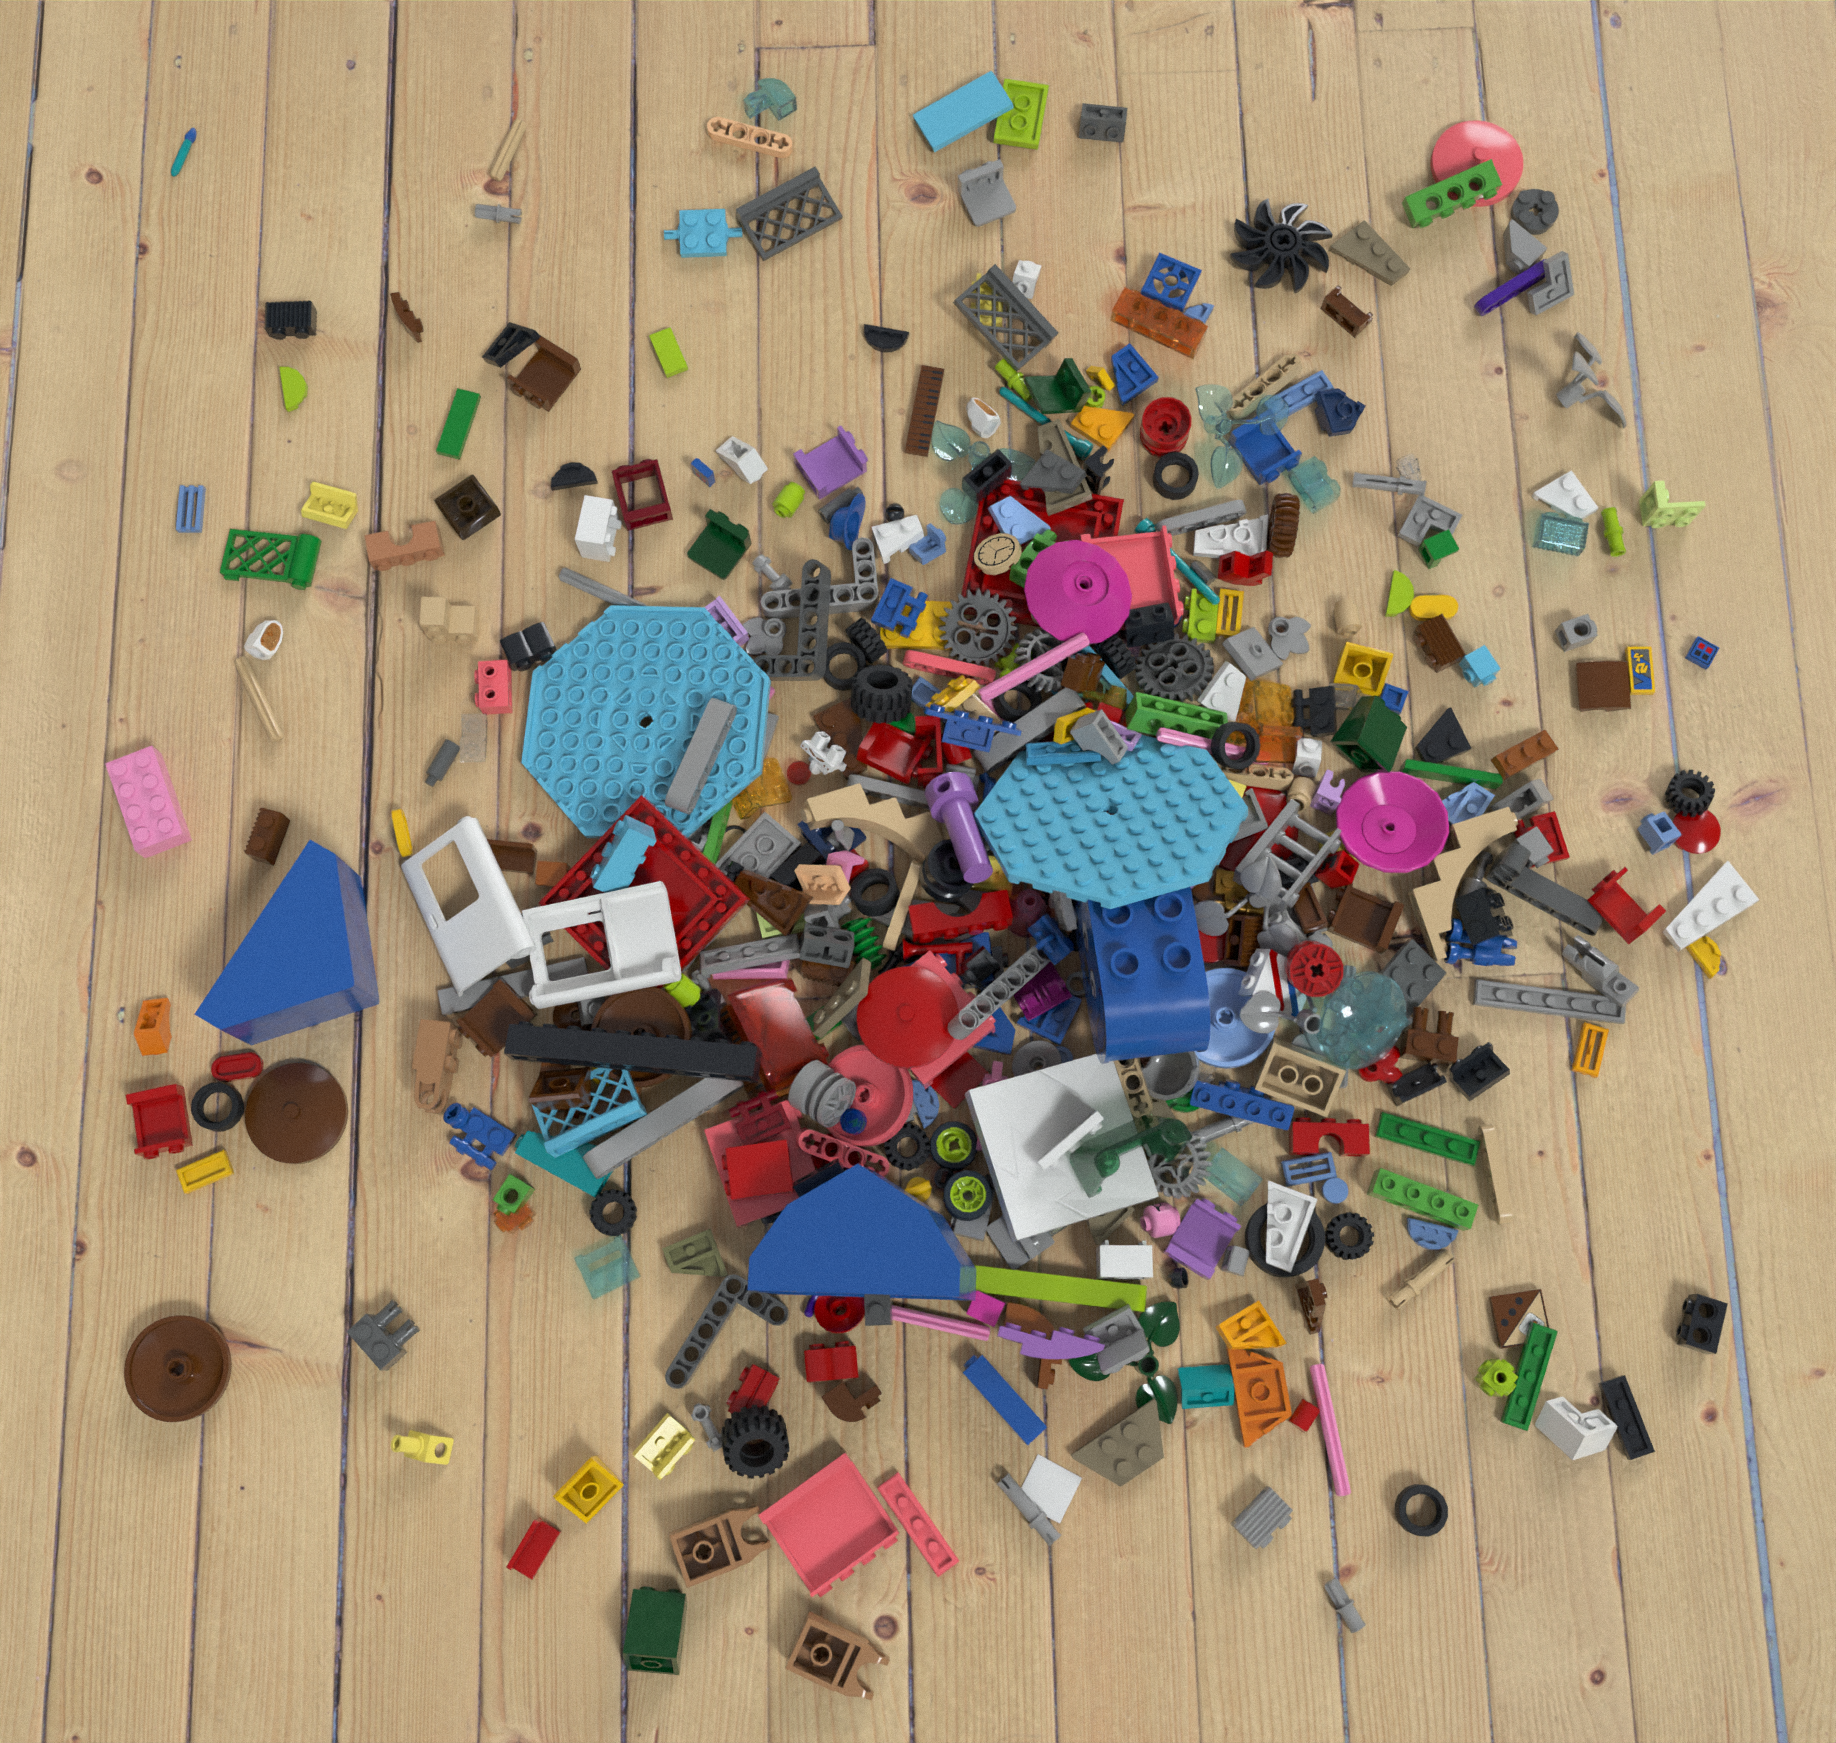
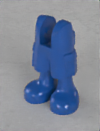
[1444,918,1517,966]

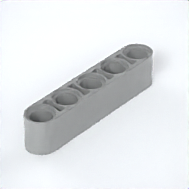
[973,688,1086,773]
[665,698,737,815]

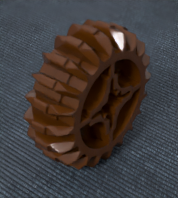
[1267,493,1300,558]

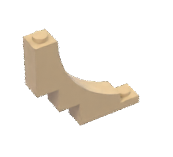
[801,783,943,863]
[1407,807,1518,961]

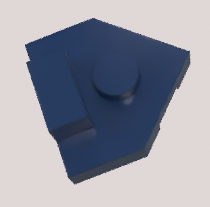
[1314,388,1366,437]

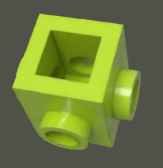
[1474,1359,1518,1397]

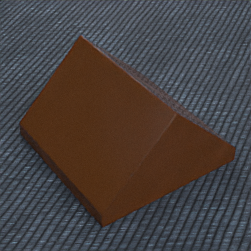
[528,1067,591,1111]

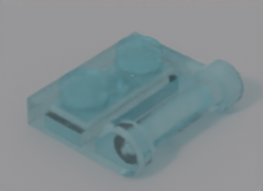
[574,1235,641,1300]

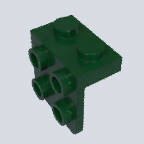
[687,509,752,580]

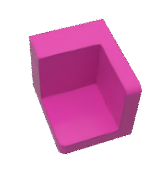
[966,1291,1005,1327]

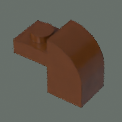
[822,1382,882,1422]

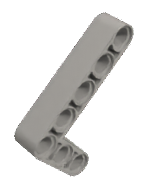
[761,537,879,619]

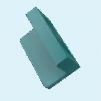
[1178,1364,1234,1409]

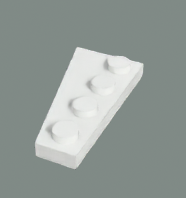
[1663,861,1759,952]

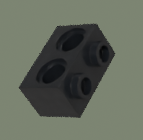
[1676,1294,1728,1354]

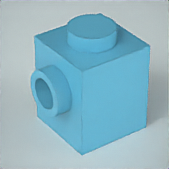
[1459,645,1501,688]

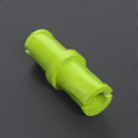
[995,359,1032,402]
[1601,507,1626,557]

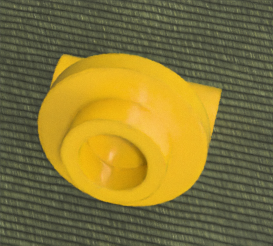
[905,1177,932,1202]

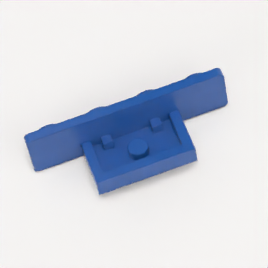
[923,704,1022,753]
[1190,1079,1294,1130]

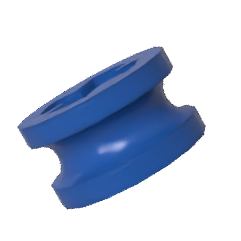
[443,1103,469,1129]

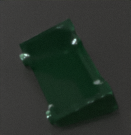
[1069,1114,1193,1198]

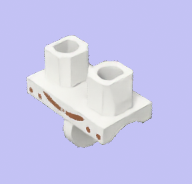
[800,732,847,775]

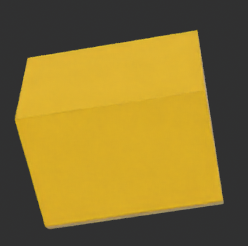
[1332,642,1394,697]
[553,1455,624,1524]

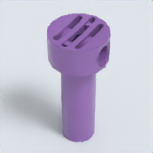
[924,772,993,883]

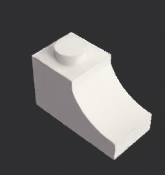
[716,436,768,484]

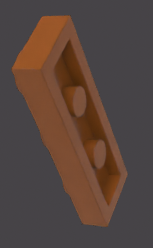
[1491,730,1559,780]

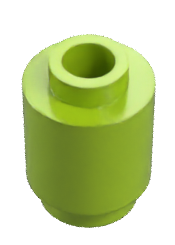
[772,482,805,518]
[663,973,700,1007]

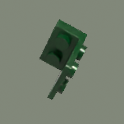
[1023,358,1092,415]

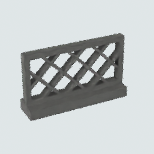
[736,166,843,261]
[953,264,1058,372]

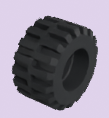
[850,664,913,724]
[721,1405,790,1479]

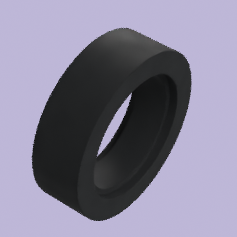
[1245,1203,1325,1278]

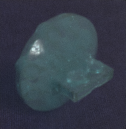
[1317,971,1410,1069]

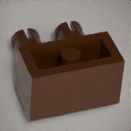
[1399,1007,1459,1066]

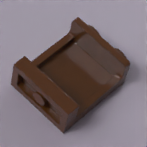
[1326,883,1404,954]

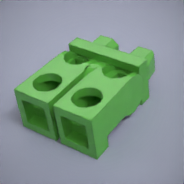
[1009,529,1069,588]

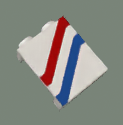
[1238,949,1306,1020]

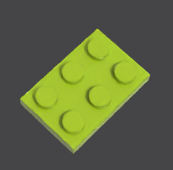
[993,78,1049,150]

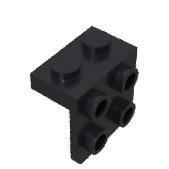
[1455,888,1514,946]
[684,989,732,1044]

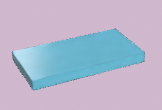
[913,70,1014,153]

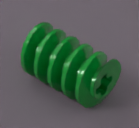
[841,918,887,971]

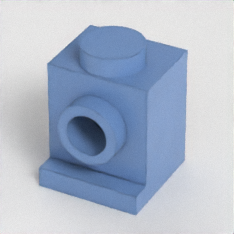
[1637,811,1682,855]

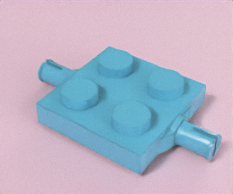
[664,209,743,258]

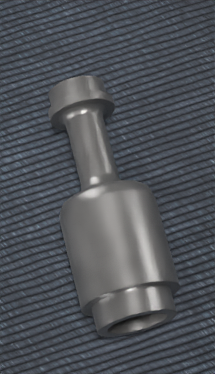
[1455,851,1493,912]

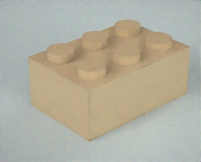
[1255,1037,1346,1117]

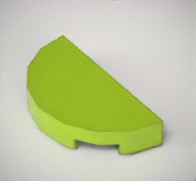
[279,367,308,412]
[1385,570,1414,617]

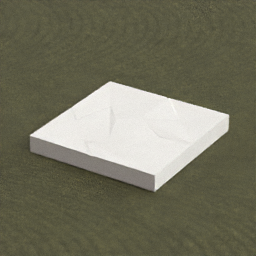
[965,1054,1159,1242]

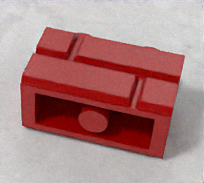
[726,1363,781,1414]

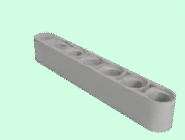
[948,929,1069,1040]
[582,1078,744,1179]

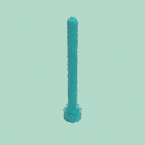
[999,387,1094,460]
[1134,518,1220,605]

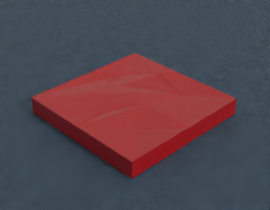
[961,479,1124,627]
[539,795,750,990]

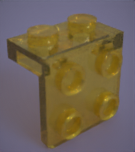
[1237,680,1294,735]
[733,758,792,820]

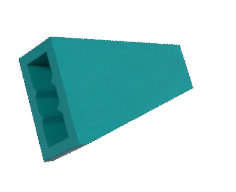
[515,1131,614,1197]

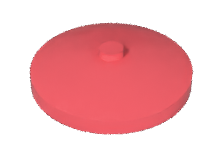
[1430,120,1523,207]
[827,1045,913,1147]

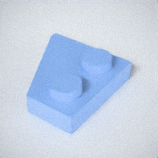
[988,496,1051,545]
[1442,782,1495,826]

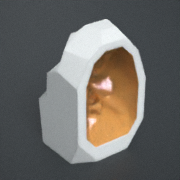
[966,398,1001,438]
[244,620,283,660]

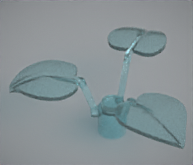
[1195,384,1289,489]
[931,420,1035,525]

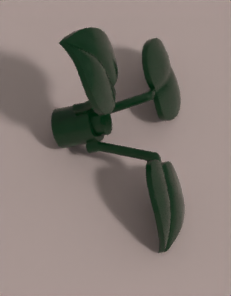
[1068,1301,1180,1424]

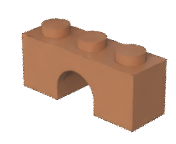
[364,521,445,571]

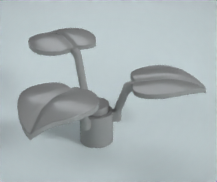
[1556,332,1626,428]
[1194,855,1299,957]
[1239,964,1330,1058]

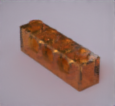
[1110,287,1208,359]

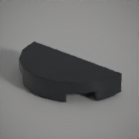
[864,324,909,353]
[551,462,598,491]

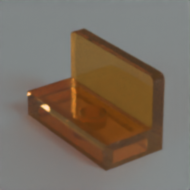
[1255,726,1304,764]

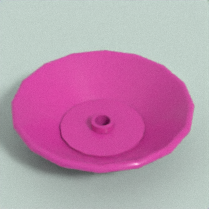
[1024,540,1132,644]
[1336,771,1449,873]

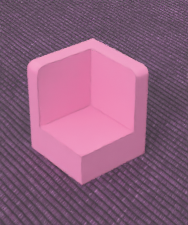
[826,850,864,884]

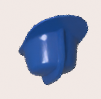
[829,494,866,550]

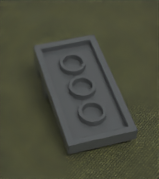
[1345,939,1446,1046]

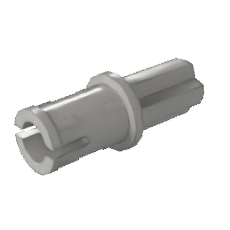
[475,204,522,224]
[1324,1578,1366,1633]

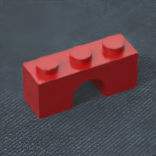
[1289,1118,1370,1157]

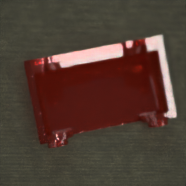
[727,978,830,1091]

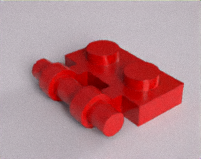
[1514,811,1570,869]

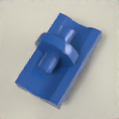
[1027,914,1074,965]

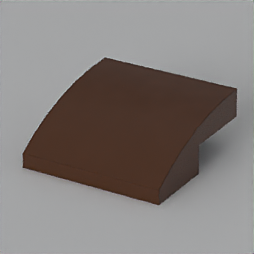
[1576,661,1631,712]

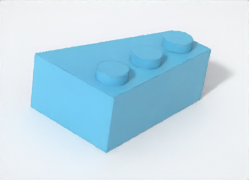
[590,815,657,893]

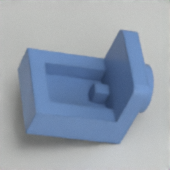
[909,523,946,565]

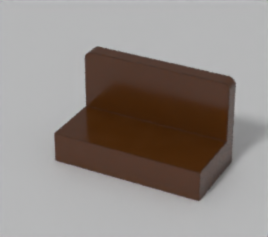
[487,839,538,874]

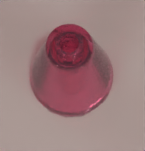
[1007,889,1052,938]

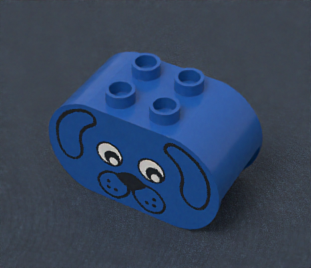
[1072,887,1210,1064]

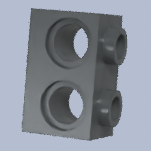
[799,923,854,968]

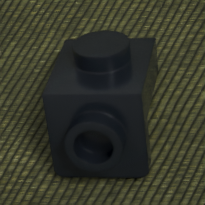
[960,946,1000,989]

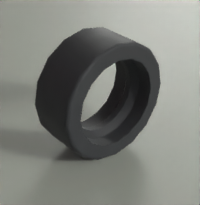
[1152,452,1199,500]
[823,642,866,691]
[993,680,1042,723]
[1211,722,1261,769]
[851,868,900,917]
[191,1082,244,1132]
[1395,1484,1448,1537]

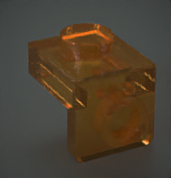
[493,1205,536,1234]

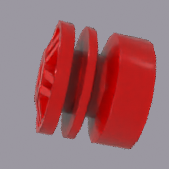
[1140,397,1192,458]
[1284,941,1343,997]

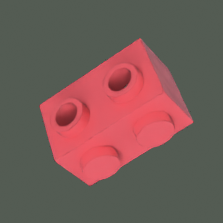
[474,660,513,715]

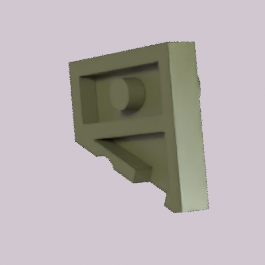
[662,1229,729,1277]

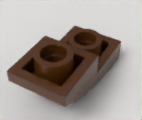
[390,292,424,343]

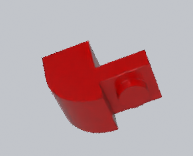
[1217,550,1273,586]

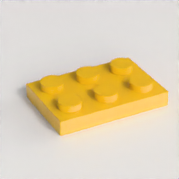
[880,601,952,650]

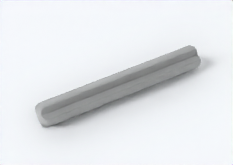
[559,568,646,606]

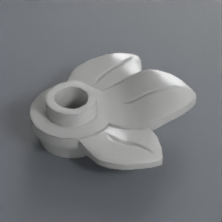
[742,617,786,655]
[1268,617,1311,660]

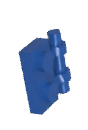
[871,578,928,638]
[449,1107,517,1171]

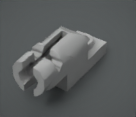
[1562,935,1639,1008]

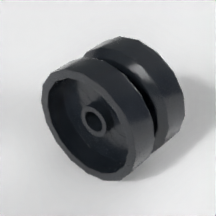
[919,839,974,902]

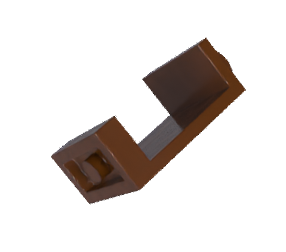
[507,335,581,412]
[456,979,538,1057]

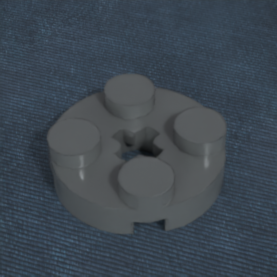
[1511,189,1559,235]

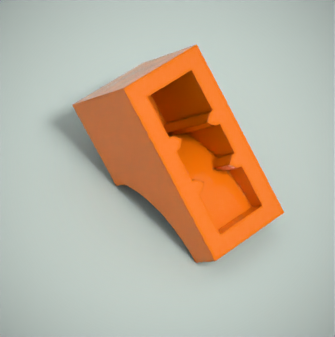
[133,998,172,1056]

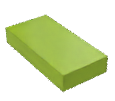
[649,327,688,378]

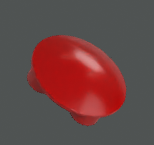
[1673,810,1721,854]

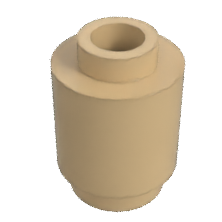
[1333,599,1362,637]
[1286,777,1316,813]

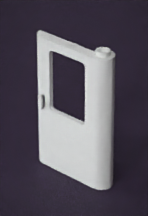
[401,816,536,997]
[522,881,681,1009]

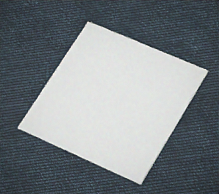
[1021,1454,1082,1524]

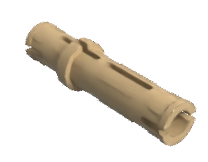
[1387,1248,1455,1310]

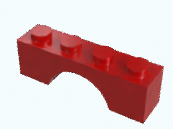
[908,889,1013,943]

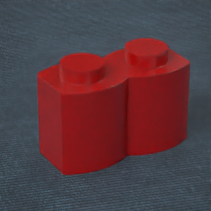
[804,1341,859,1382]

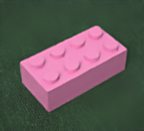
[105,746,192,858]

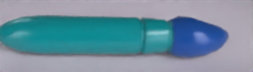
[171,128,197,177]

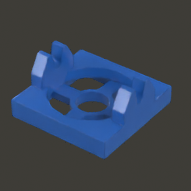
[1140,252,1202,312]

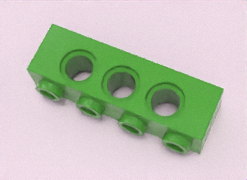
[1402,159,1502,229]
[1125,692,1228,739]
[1367,1168,1478,1231]

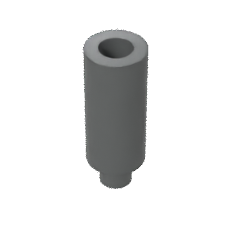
[818,487,863,524]
[425,739,461,787]

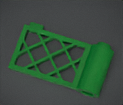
[220,529,322,590]

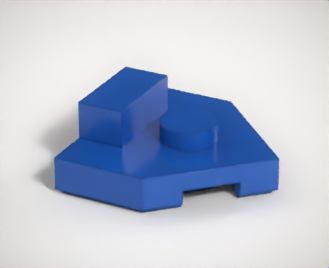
[972,1007,1016,1055]

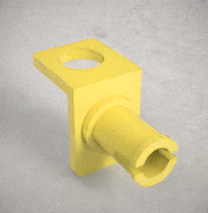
[391,1430,454,1465]

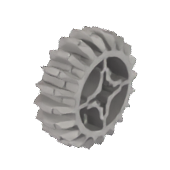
[1014,629,1074,693]
[1145,1129,1213,1199]

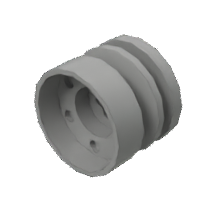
[788,1060,856,1128]

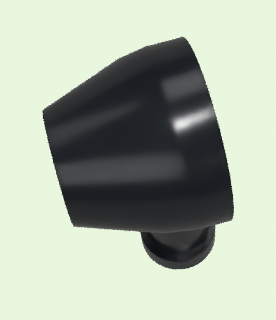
[878,936,918,975]

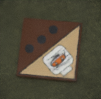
[1489,1289,1549,1349]

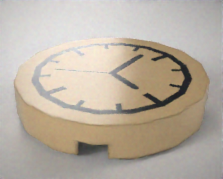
[974,533,1022,575]

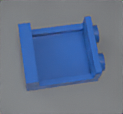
[1228,408,1302,485]

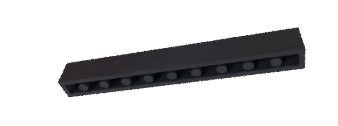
[504,1021,762,1083]

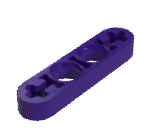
[1474,259,1546,316]

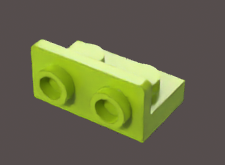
[1182,588,1219,644]

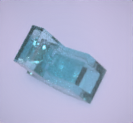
[743,78,797,121]

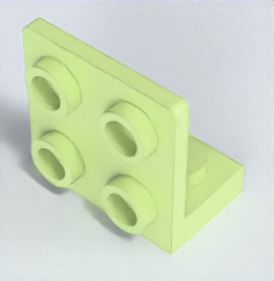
[1639,481,1706,528]

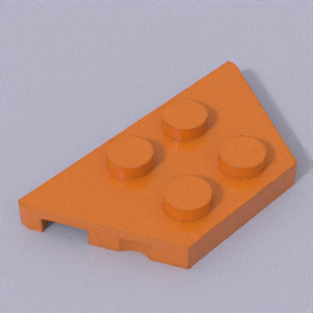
[1226,1346,1292,1448]

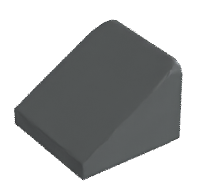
[1190,561,1216,586]

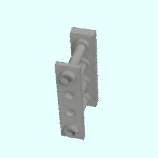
[1233,799,1341,913]

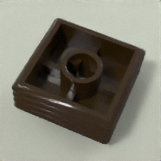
[434,474,501,540]

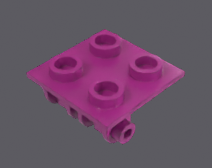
[1013,961,1072,1021]

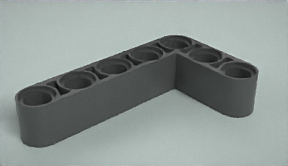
[754,559,831,681]
[1486,843,1604,936]
[665,1274,790,1389]

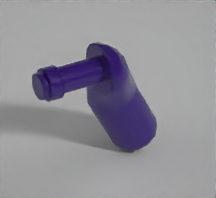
[804,1295,819,1318]

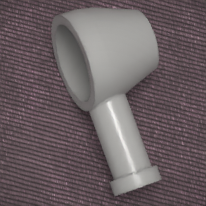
[827,820,855,852]

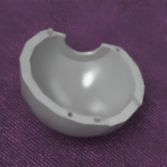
[1138,1051,1199,1101]

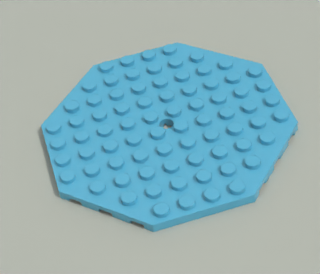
[521,605,771,839]
[974,735,1248,909]

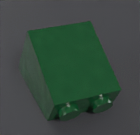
[1330,695,1407,773]
[623,1586,687,1675]

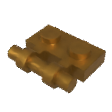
[1213,869,1264,917]

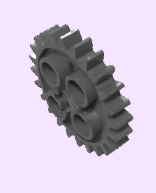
[938,588,1017,666]
[1135,634,1214,703]

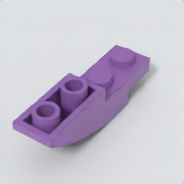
[997,1322,1105,1359]

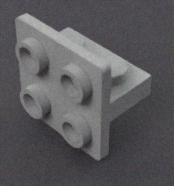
[986,1215,1054,1270]

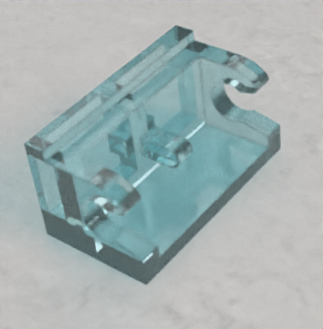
[1204,1147,1263,1206]

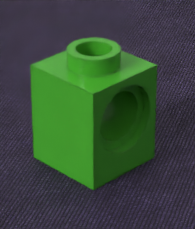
[493,1174,535,1216]

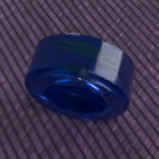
[840,1108,867,1135]

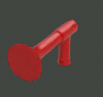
[903,938,973,976]

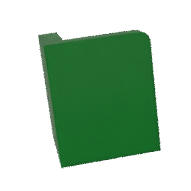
[1418,529,1459,569]

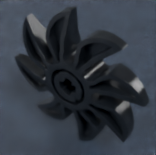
[1230,198,1333,294]

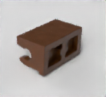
[1320,285,1373,338]

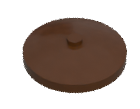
[591,987,692,1087]
[245,1063,348,1164]
[124,1315,232,1422]

